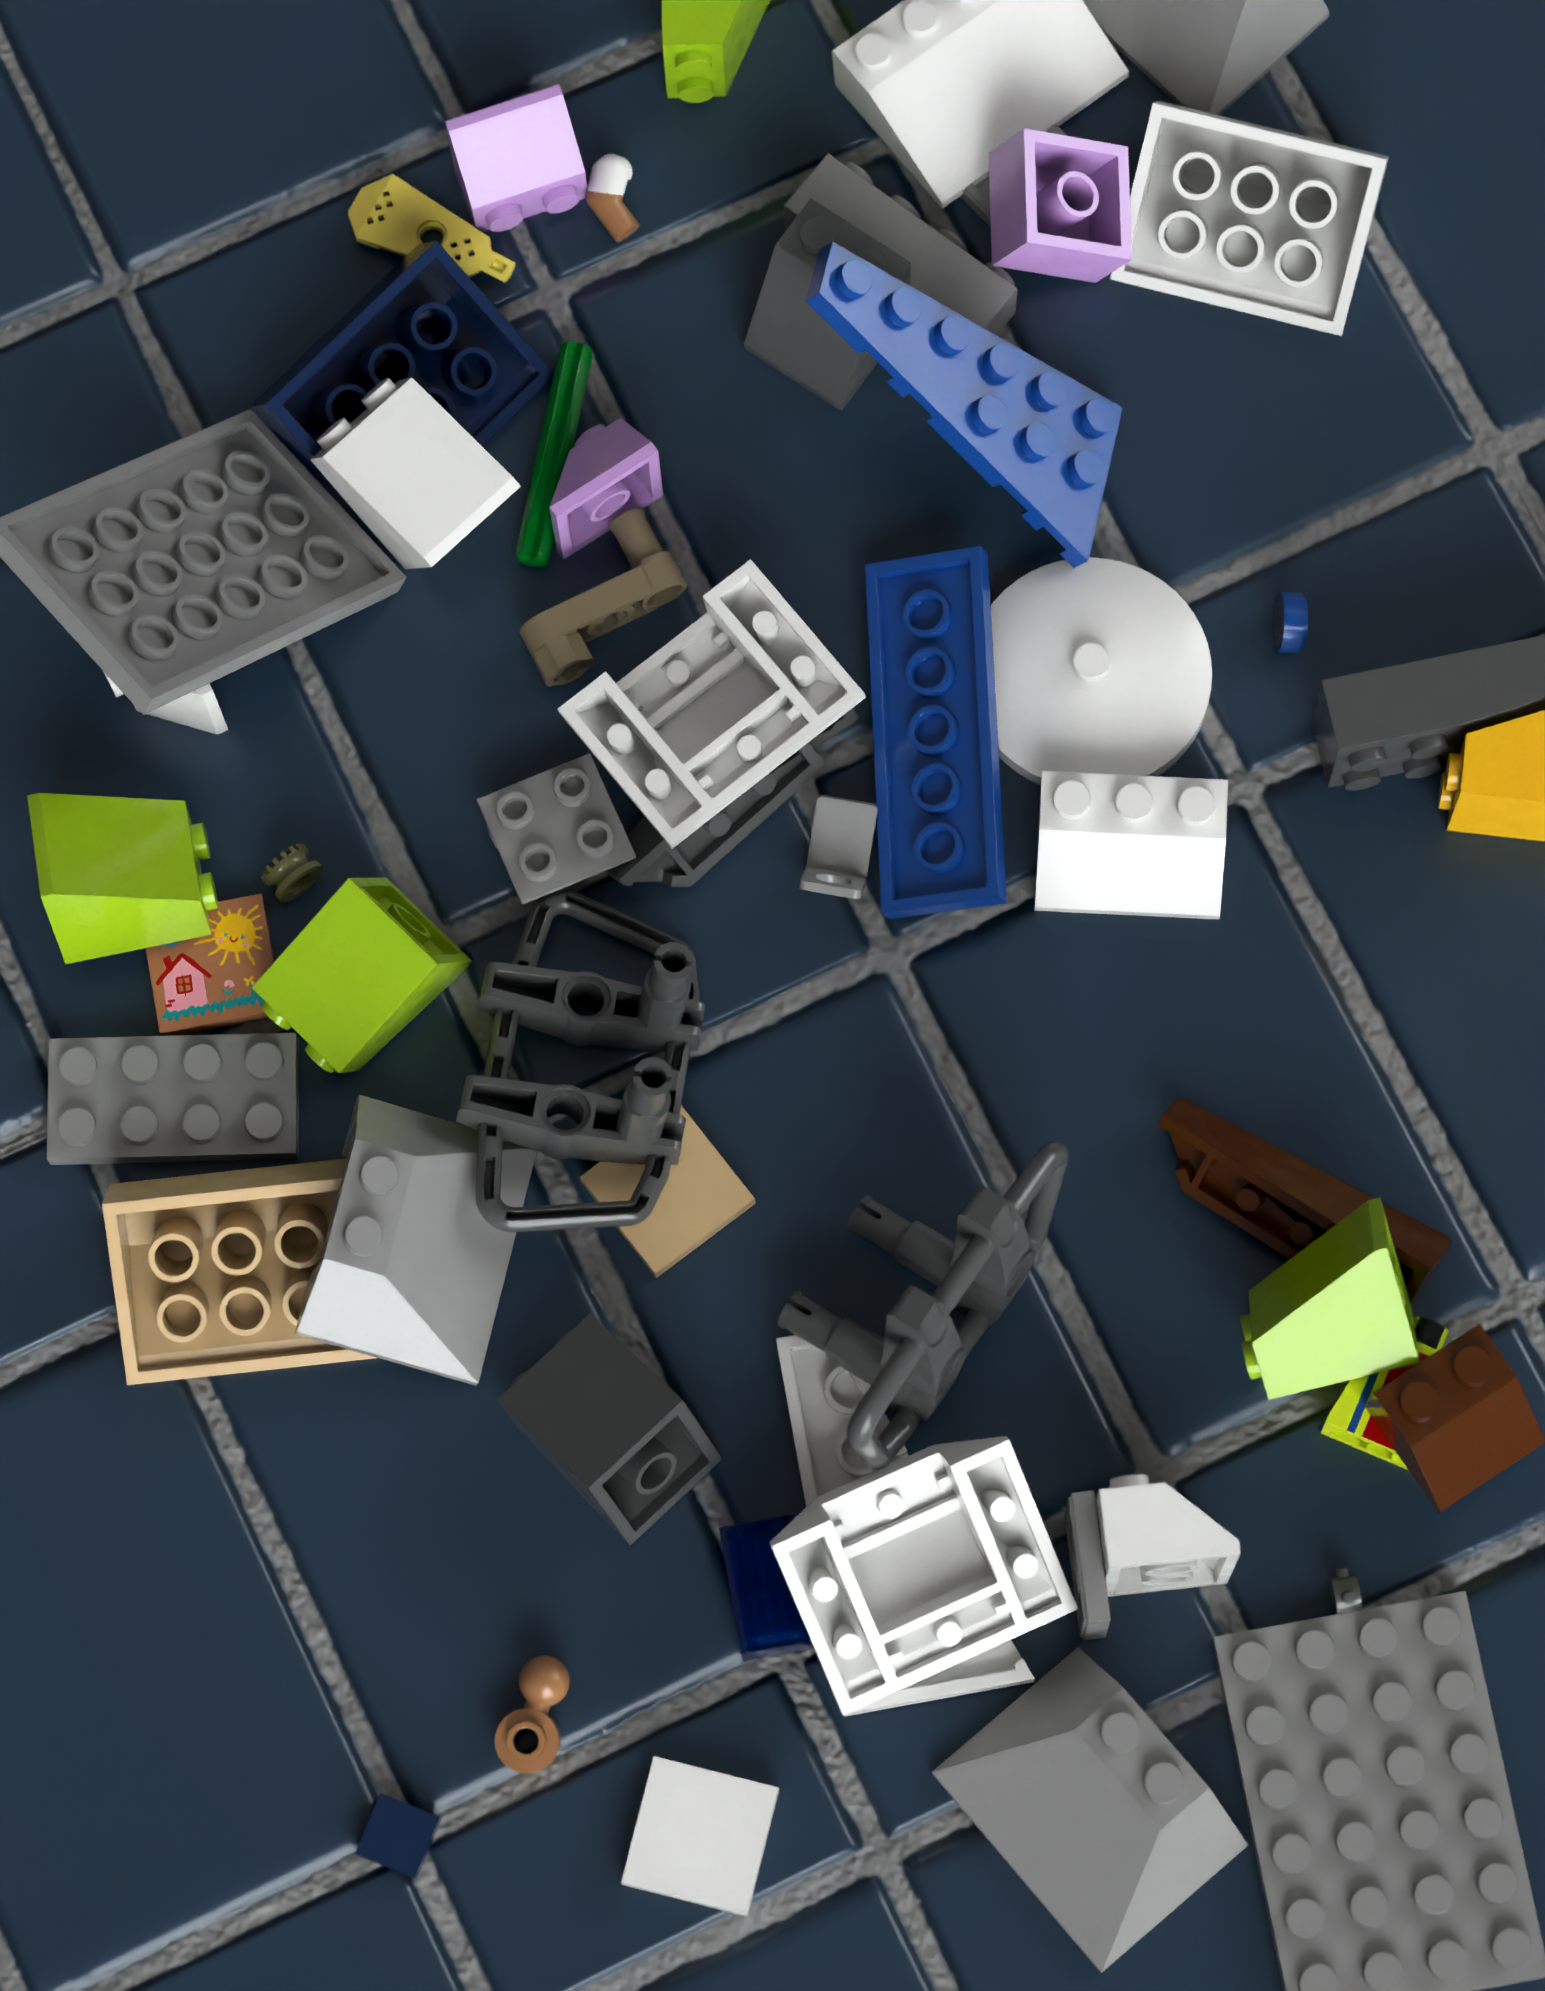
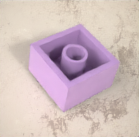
[989,128,1132,283]

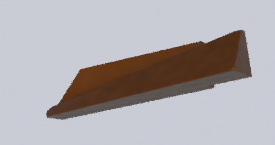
[1159,1098,1452,1305]

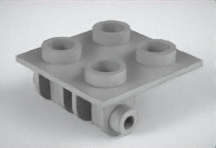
[476,753,636,905]

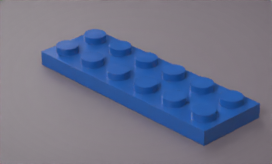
[865,546,1007,920]

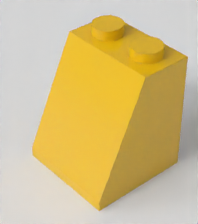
[1438,710,1545,842]

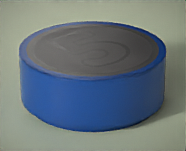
[1272,592,1308,653]

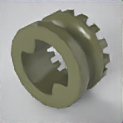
[261,843,323,903]

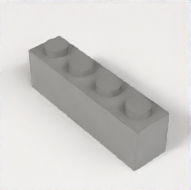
[784,153,1018,335]

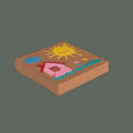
[146,893,275,1036]

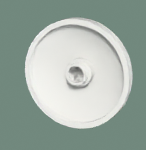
[991,557,1212,785]

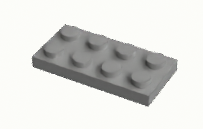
[47,1033,299,1165]

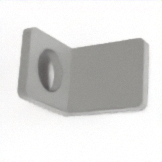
[799,795,878,899]

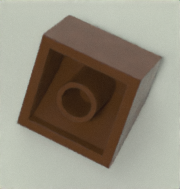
[1365,1323,1545,1513]

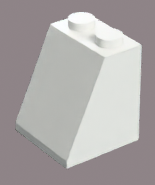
[310,377,521,569]

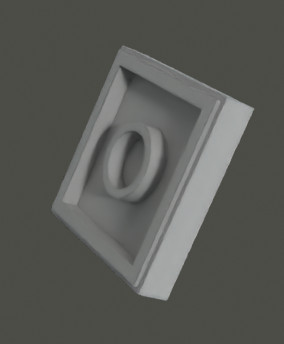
[1064,1490,1111,1641]

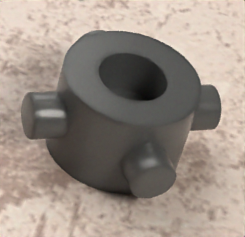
[1329,1567,1362,1614]

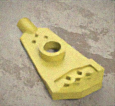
[347,174,516,283]

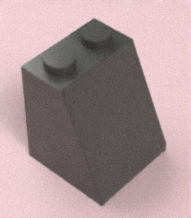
[744,198,911,411]
[497,1314,722,1546]

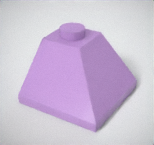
[549,418,663,560]

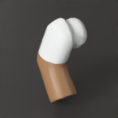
[585,153,640,243]

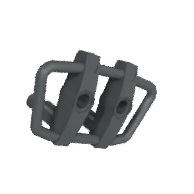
[456,890,706,1232]
[777,1141,1069,1470]

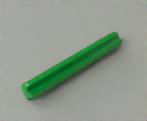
[515,341,592,568]

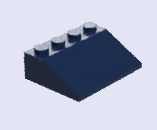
[249,240,554,506]

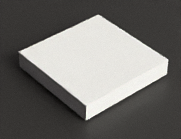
[621,1756,779,1917]

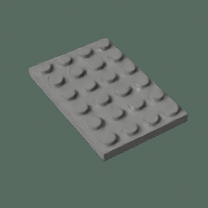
[0,409,406,715]
[1212,1591,1545,1991]

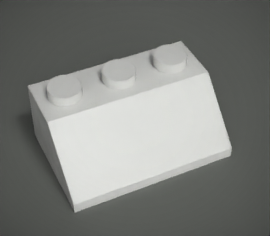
[1034,771,1228,920]
[1096,1474,1241,1597]

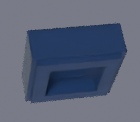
[355,1793,441,1880]

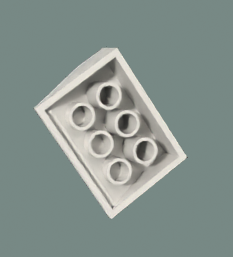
[832,0,1129,209]
[1110,101,1389,336]

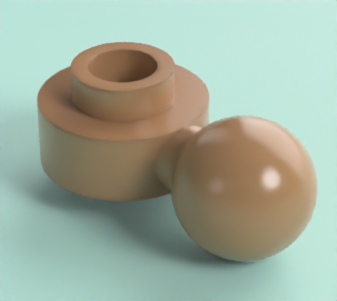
[495,1655,570,1774]

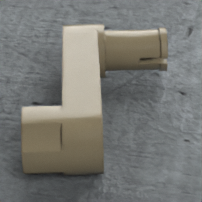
[519,508,688,687]

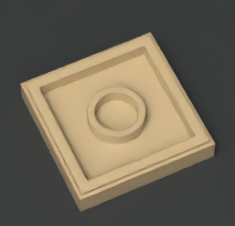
[580,1105,756,1278]

